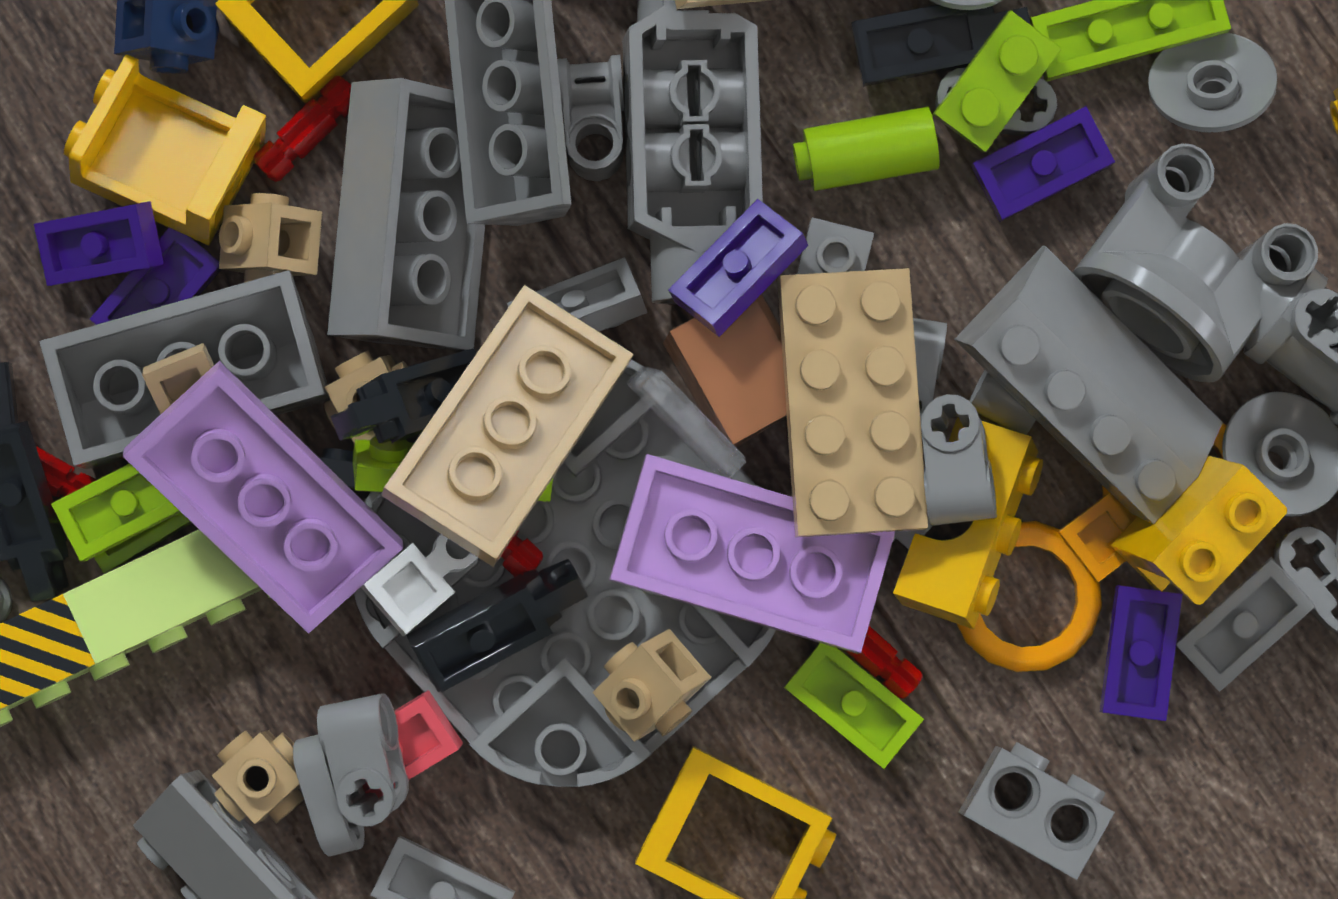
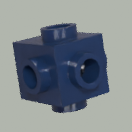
[114,0,219,74]

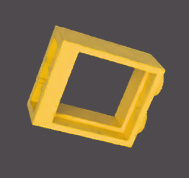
[215,0,419,104]
[635,746,836,899]

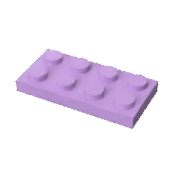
[123,361,403,634]
[609,454,895,654]

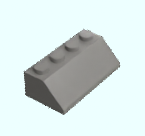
[445,0,571,226]
[327,78,485,351]
[954,246,1223,524]
[39,270,331,470]
[133,770,319,899]

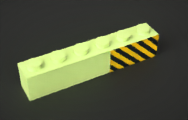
[0,530,271,727]

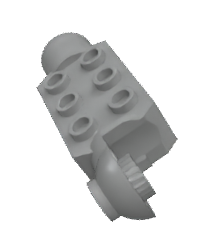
[622,0,763,305]

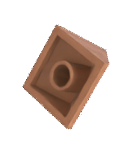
[663,294,787,453]

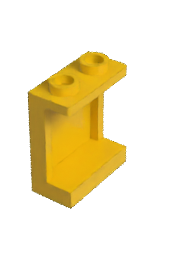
[64,54,266,246]
[1110,455,1287,605]

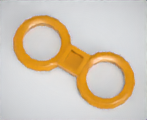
[956,423,1227,672]

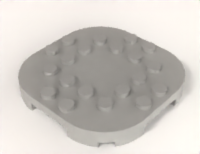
[354,360,776,787]

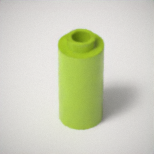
[792,107,940,191]

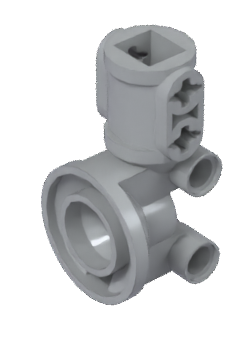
[1072,143,1338,425]

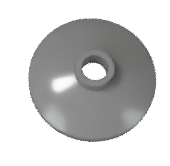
[1148,33,1277,132]
[1222,392,1338,517]

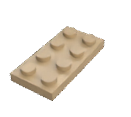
[777,268,928,538]
[382,285,634,567]

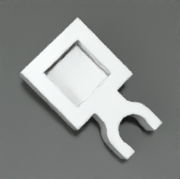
[361,534,478,637]

